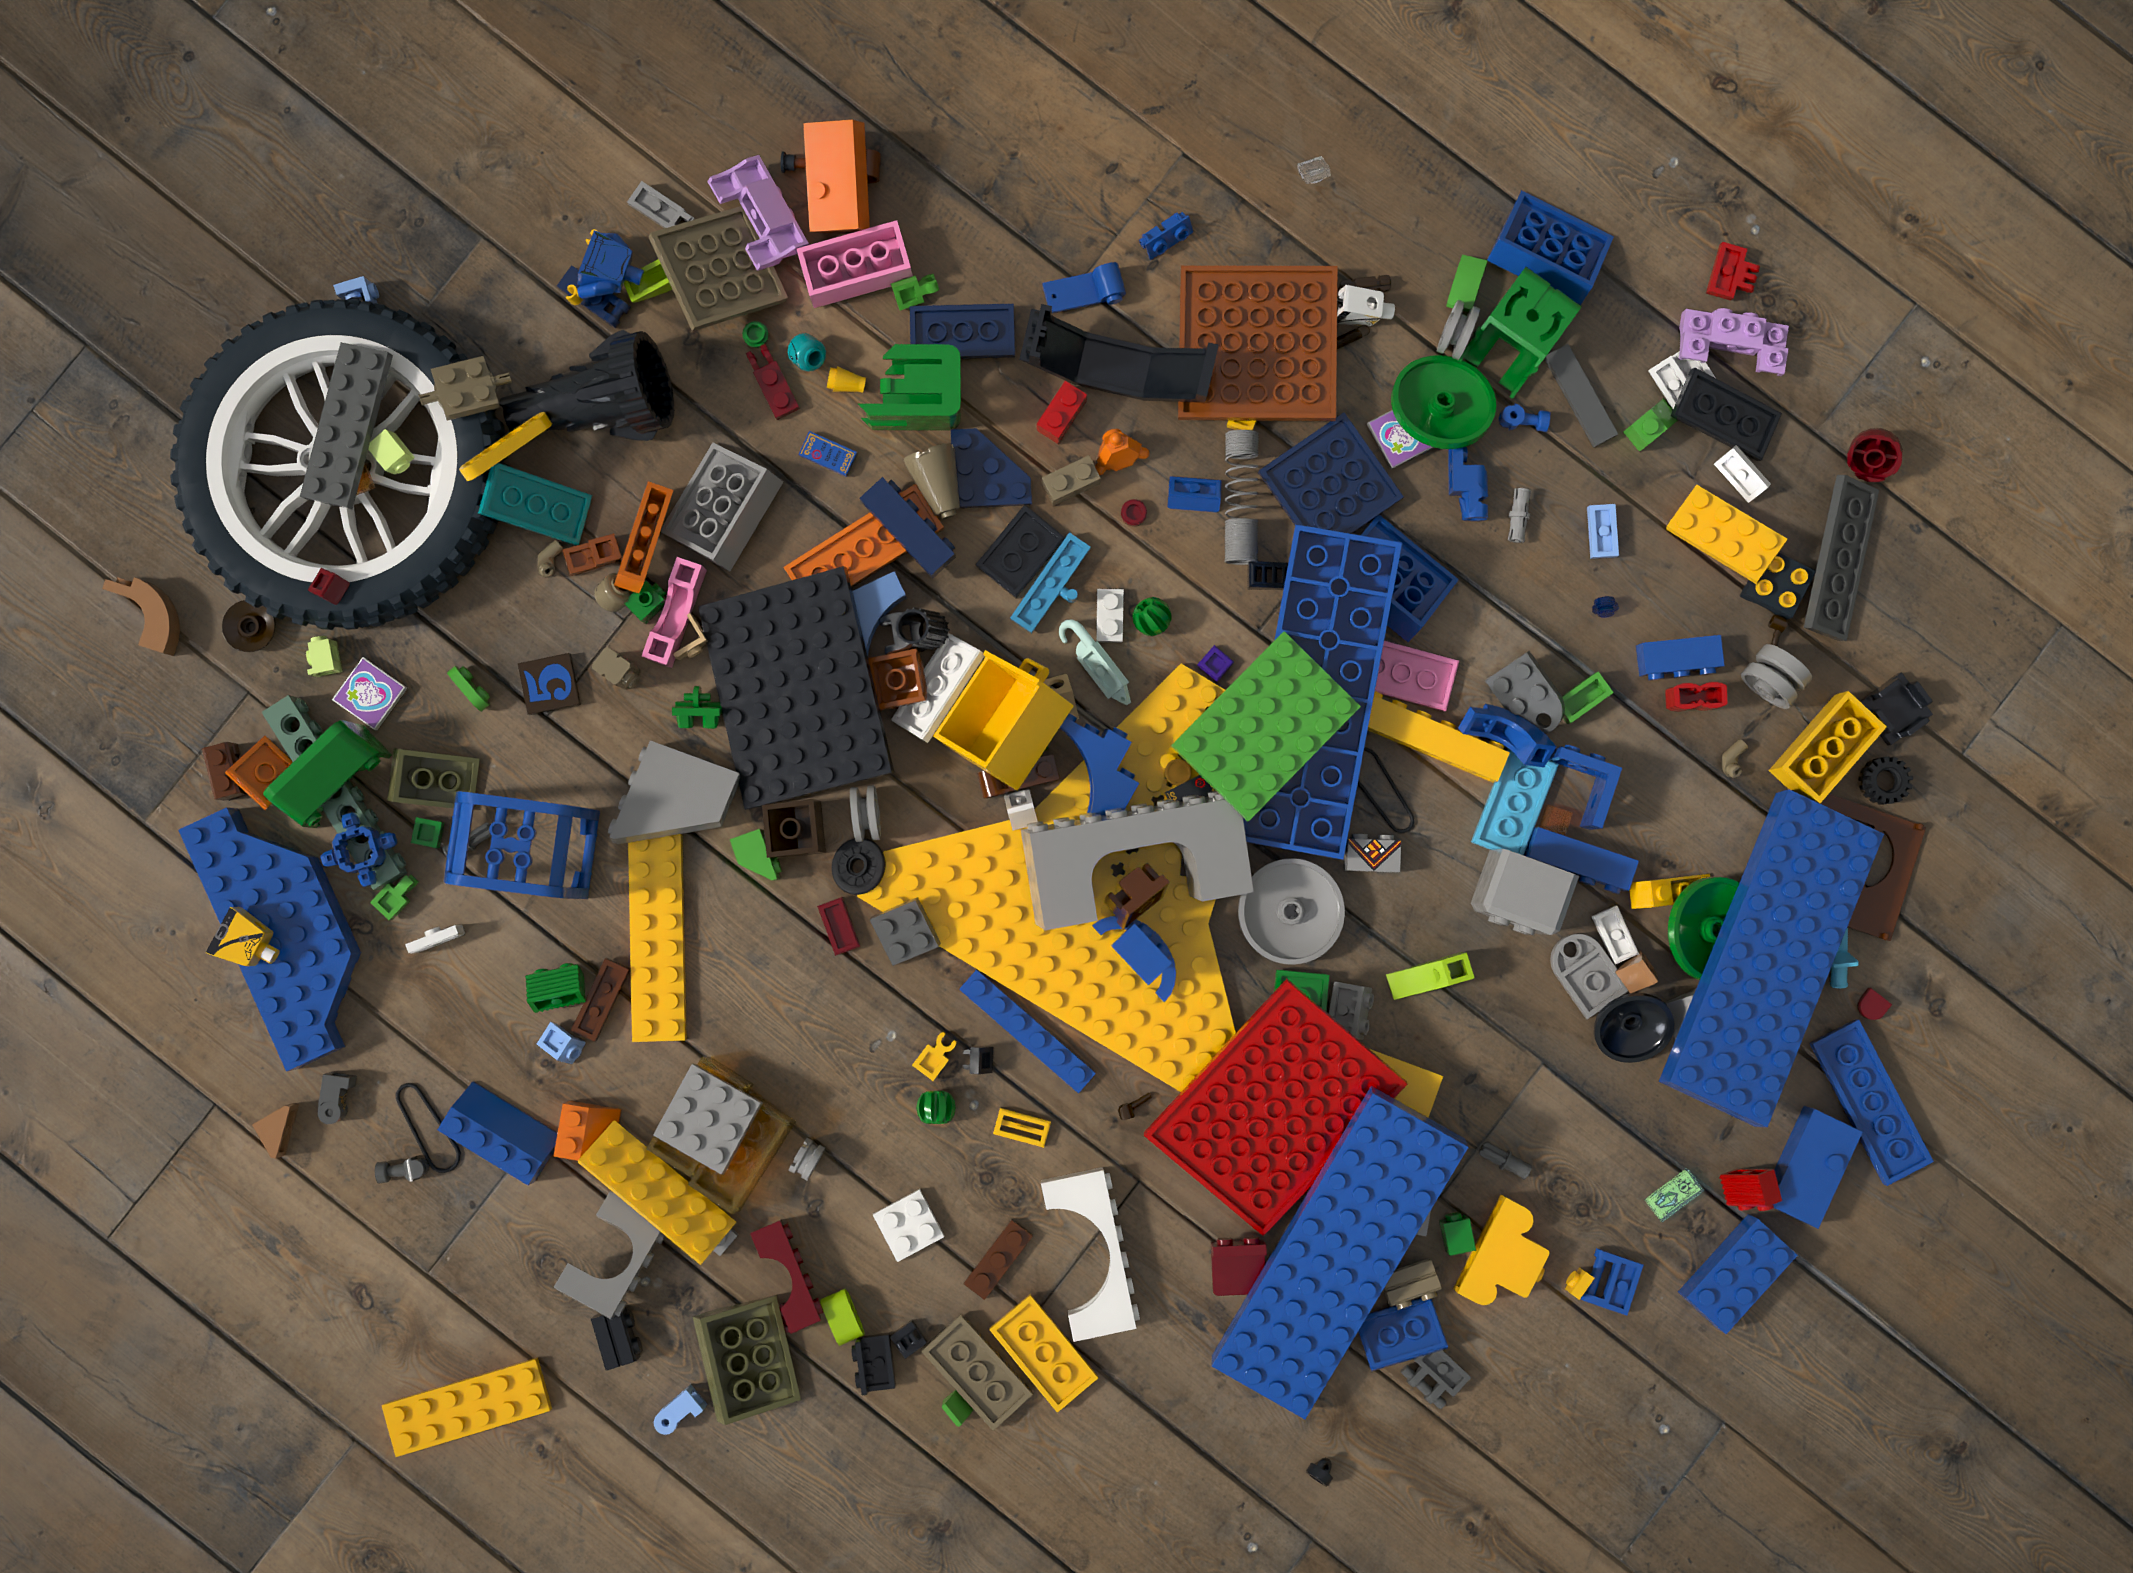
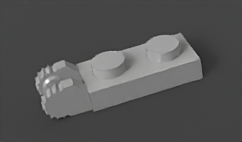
[627,181,695,228]

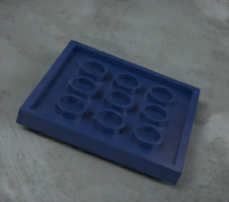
[1258,412,1404,534]

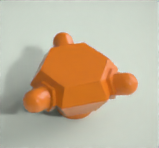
[1095,429,1150,476]

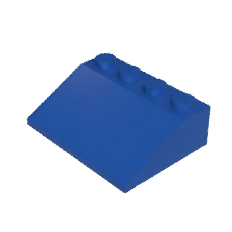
[1487,190,1614,305]
[1361,515,1459,642]

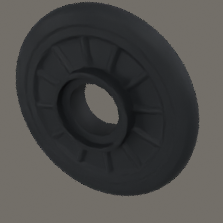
[831,838,886,895]

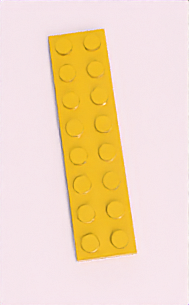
[628,834,687,1042]

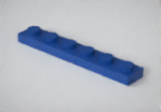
[959,969,1096,1093]

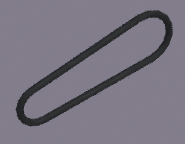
[1358,747,1414,833]
[396,1083,461,1173]

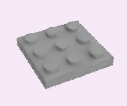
[653,1064,763,1175]

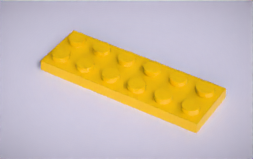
[578,1120,736,1265]
[381,1357,552,1457]

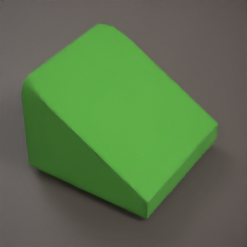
[942,1390,973,1427]

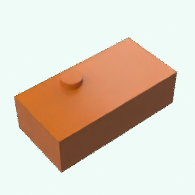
[803,120,870,233]

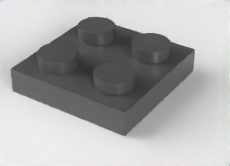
[870,897,941,966]

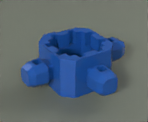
[321,812,398,887]

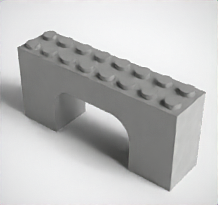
[1021,791,1254,930]

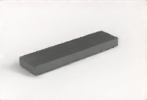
[1544,344,1618,448]

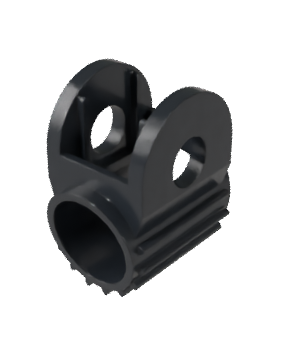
[879,607,950,655]

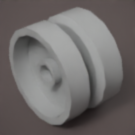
[1741,644,1812,709]

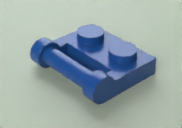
[1580,1248,1644,1316]

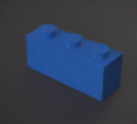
[1636,635,1725,680]

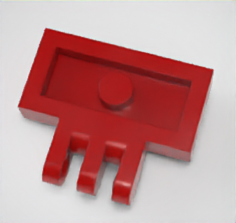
[1706,242,1760,301]

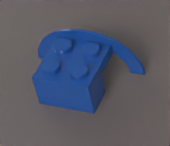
[1092,916,1176,1002]

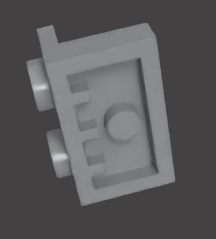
[1329,981,1374,1040]

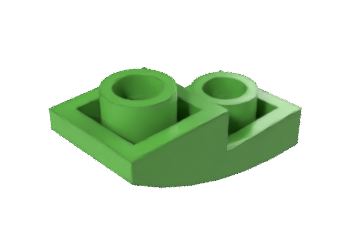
[1446,254,1487,312]

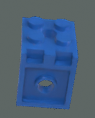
[1549,745,1622,830]

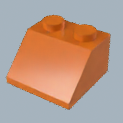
[553,1101,622,1161]

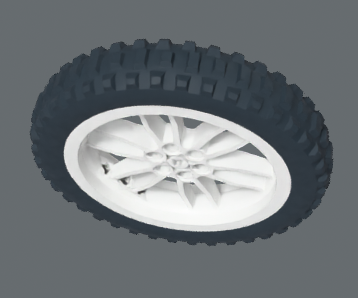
[170,299,508,630]

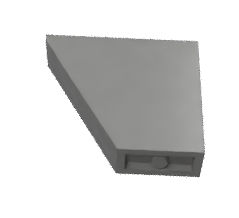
[608,741,740,844]

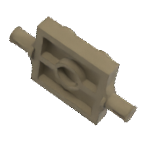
[418,356,512,421]

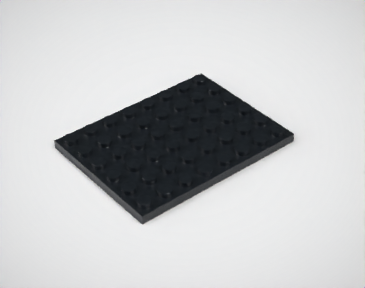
[698,566,895,810]

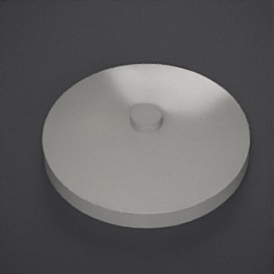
[1238,859,1345,965]

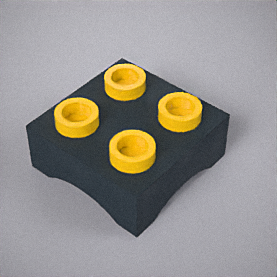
[1740,553,1816,620]

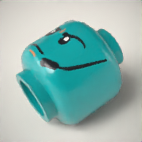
[787,333,826,372]

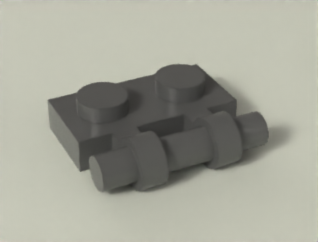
[1400,1350,1471,1409]

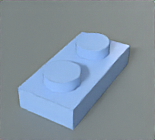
[1587,504,1619,559]

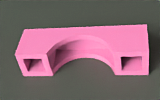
[642,557,707,668]

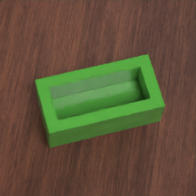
[1562,671,1614,724]

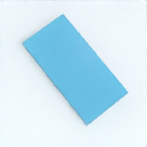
[1471,748,1559,856]

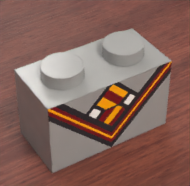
[1344,834,1401,873]

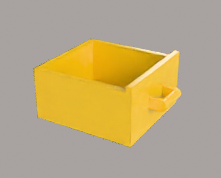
[933,650,1074,791]

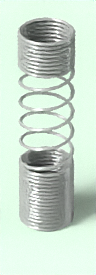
[1224,429,1259,565]

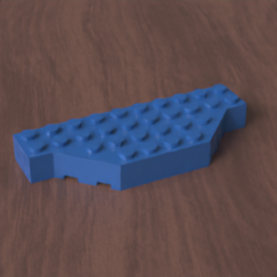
[178,807,361,1072]

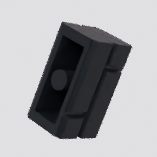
[591,1307,643,1370]

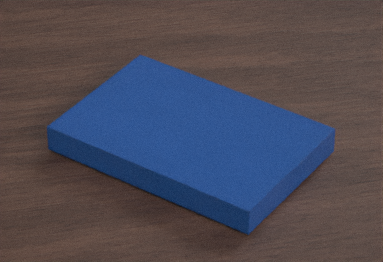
[1358,1298,1448,1372]

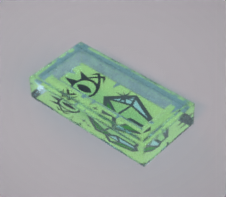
[1644,1168,1704,1222]

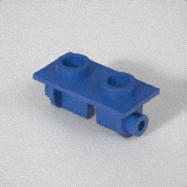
[1139,212,1193,260]

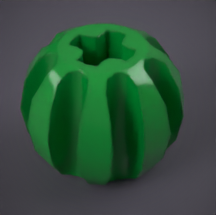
[1132,597,1172,636]
[916,1091,956,1124]

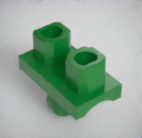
[672,686,722,729]

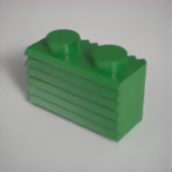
[525,963,586,1013]

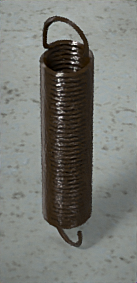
[1337,325,1370,349]

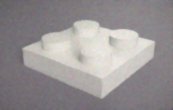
[873,1189,945,1262]

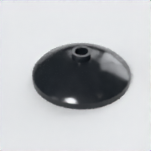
[1594,993,1675,1063]

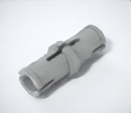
[1508,488,1531,543]

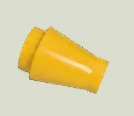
[827,366,866,393]

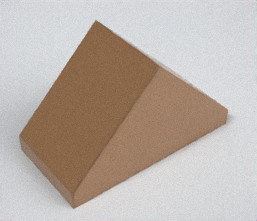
[1615,950,1658,993]
[252,1103,299,1159]

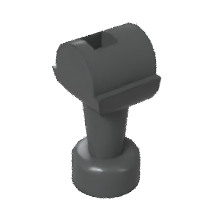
[375,1156,430,1184]

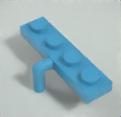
[1010,532,1091,634]

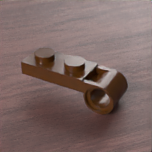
[977,754,1060,799]

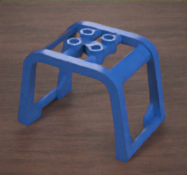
[444,791,600,899]

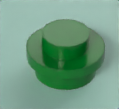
[742,321,769,348]

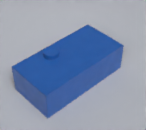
[1773,1106,1863,1229]

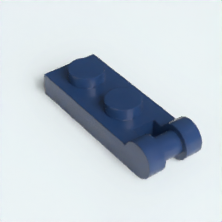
[557,265,631,329]

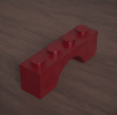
[750,1220,824,1334]

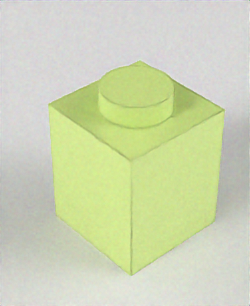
[368,429,415,474]

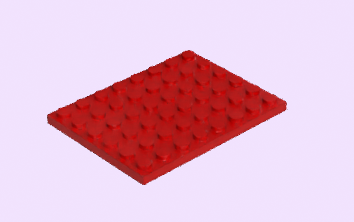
[1144,979,1408,1236]

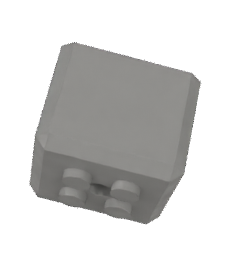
[1471,849,1579,936]

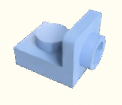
[333,276,379,304]
[537,1022,586,1064]

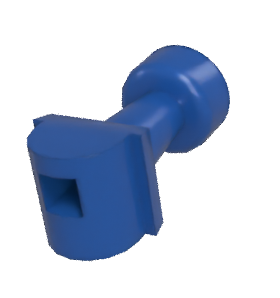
[1498,404,1550,432]

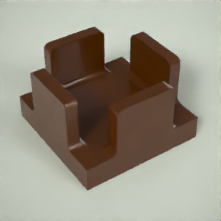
[1104,863,1170,930]

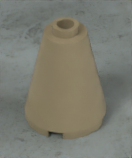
[903,443,960,519]

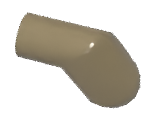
[537,539,564,578]
[1722,739,1748,778]

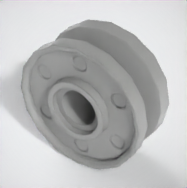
[1436,299,1480,360]
[850,785,881,842]

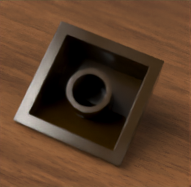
[762,799,826,858]

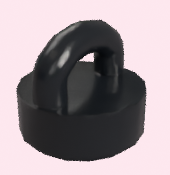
[1306,1457,1333,1487]

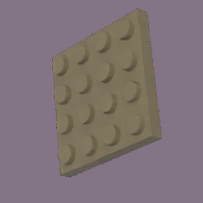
[649,206,788,332]

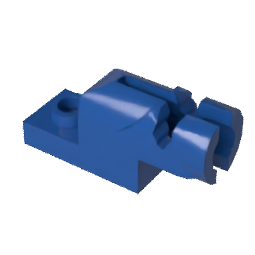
[1448,447,1488,521]

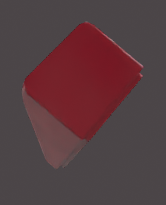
[308,568,350,605]

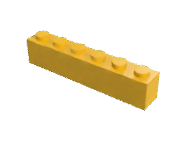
[1368,691,1510,783]

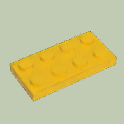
[1666,485,1787,584]
[989,1294,1098,1413]

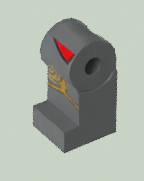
[318,1072,357,1124]

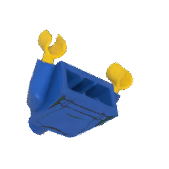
[566,229,644,305]

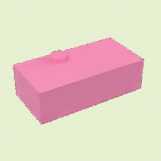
[797,220,913,308]

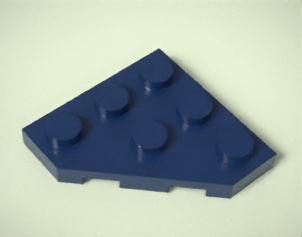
[951,428,1032,508]

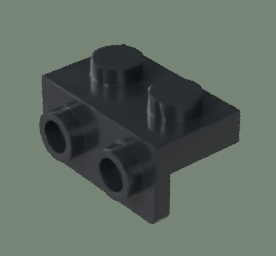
[851,1333,896,1396]

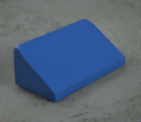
[1167,476,1222,512]

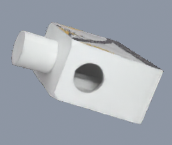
[1337,285,1395,327]

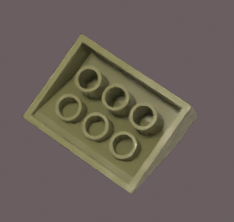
[693,1295,801,1425]

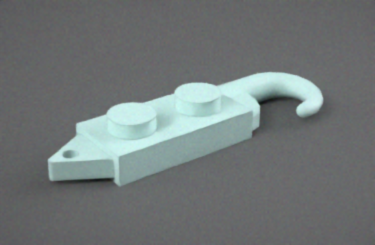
[1059,619,1131,705]

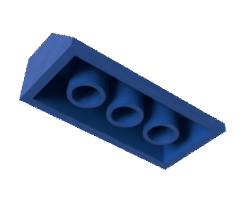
[437,1081,558,1185]

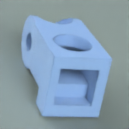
[654,1384,708,1435]

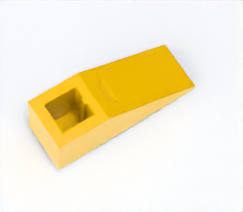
[1629,874,1710,909]

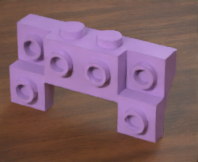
[708,155,809,271]
[1679,308,1789,376]

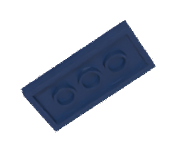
[910,303,1015,359]

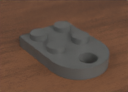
[1485,651,1565,734]

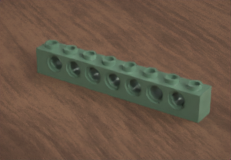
[262,695,408,890]

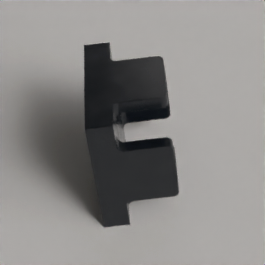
[1860,672,1933,746]

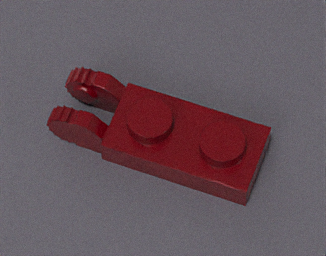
[746,344,800,420]

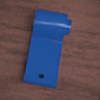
[1042,262,1126,314]

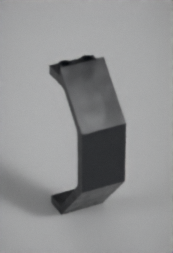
[1019,304,1219,402]

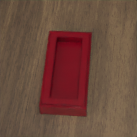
[817,897,860,956]

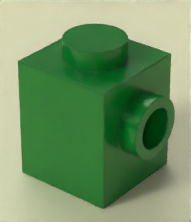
[624,581,666,624]

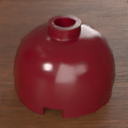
[1847,428,1903,482]

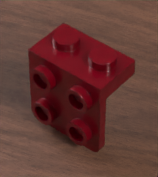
[1210,1236,1267,1296]

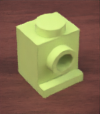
[306,636,343,677]

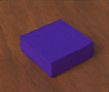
[1197,645,1234,682]

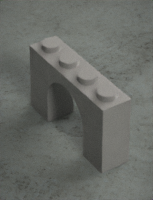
[554,1191,666,1320]

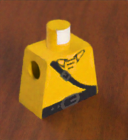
[206,907,280,966]

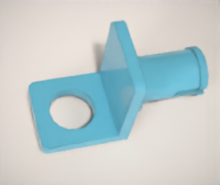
[1830,928,1859,989]

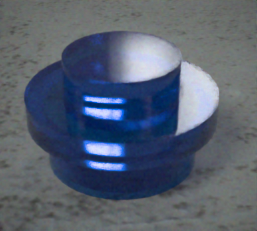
[1592,596,1619,618]

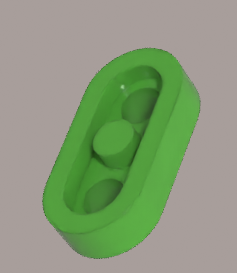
[447,665,490,712]

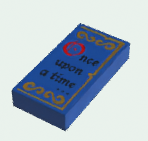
[799,431,857,477]

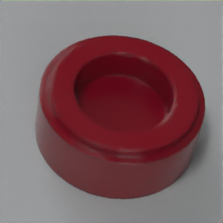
[1121,499,1147,527]

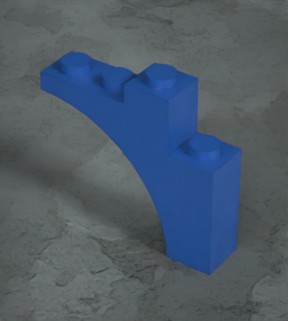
[1060,713,1139,816]

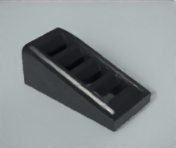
[1247,561,1288,590]

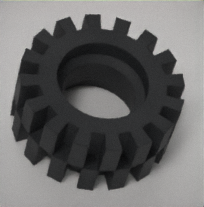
[1858,756,1913,805]

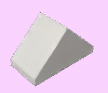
[1004,787,1038,830]

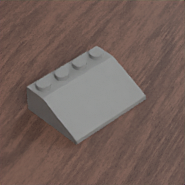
[660,443,783,571]

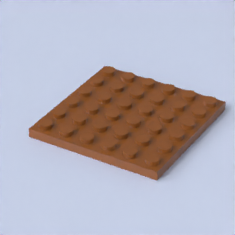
[1178,265,1338,421]

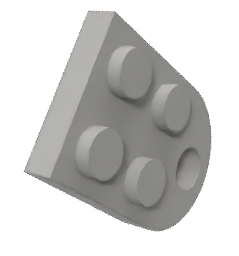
[1550,934,1628,1019]

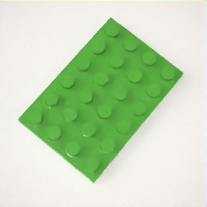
[1171,631,1361,822]

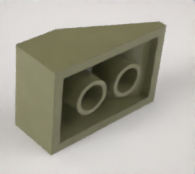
[387,748,480,808]

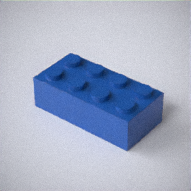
[1678,1214,1798,1334]

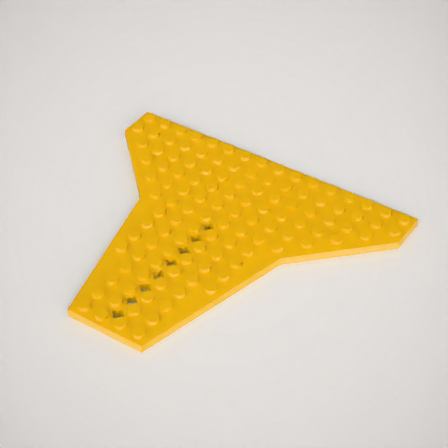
[857,664,1236,1092]

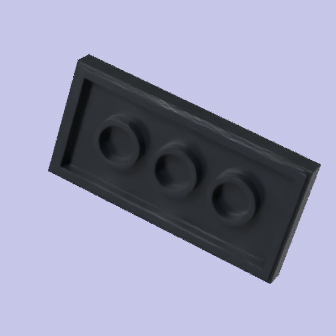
[1671,368,1782,461]

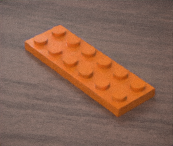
[783,483,944,588]

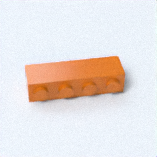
[614,481,673,594]

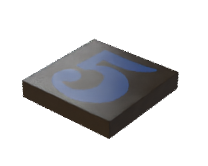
[517,653,581,715]

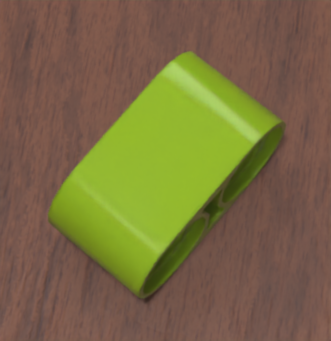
[820,1288,865,1346]

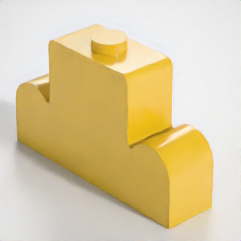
[1453,1194,1550,1305]

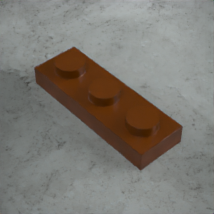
[571,958,631,1042]
[964,1219,1033,1300]

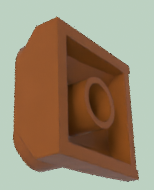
[868,649,927,710]

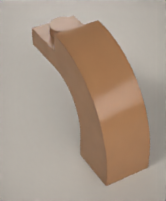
[102,577,180,656]

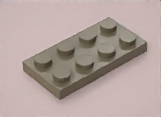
[921,1314,1033,1431]

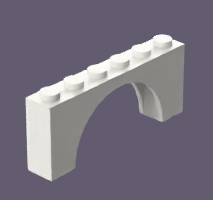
[1041,1167,1140,1342]

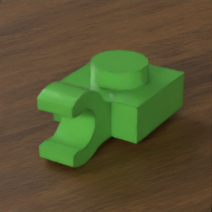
[891,274,939,310]
[370,875,419,920]

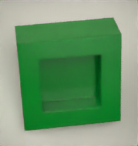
[411,817,445,848]

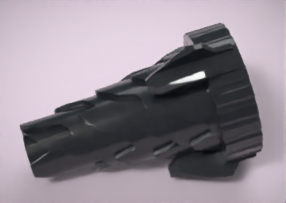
[499,330,675,441]

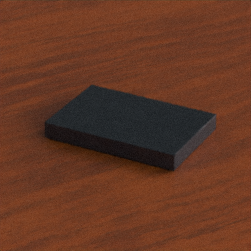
[975,505,1065,599]

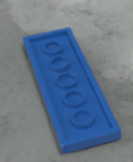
[1809,1019,1934,1186]

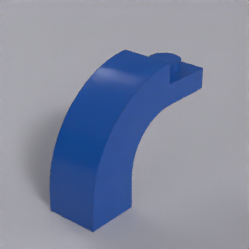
[1458,704,1557,768]

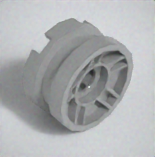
[788,1138,825,1181]

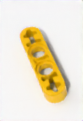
[459,412,552,481]

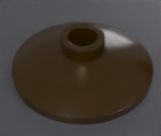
[222,600,276,652]

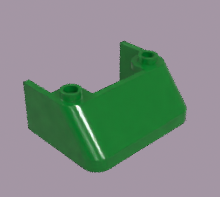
[263,720,392,828]

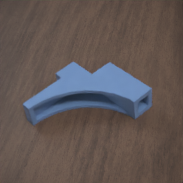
[852,572,907,656]

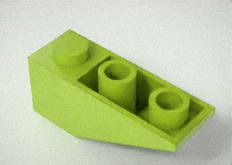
[1386,952,1474,1000]

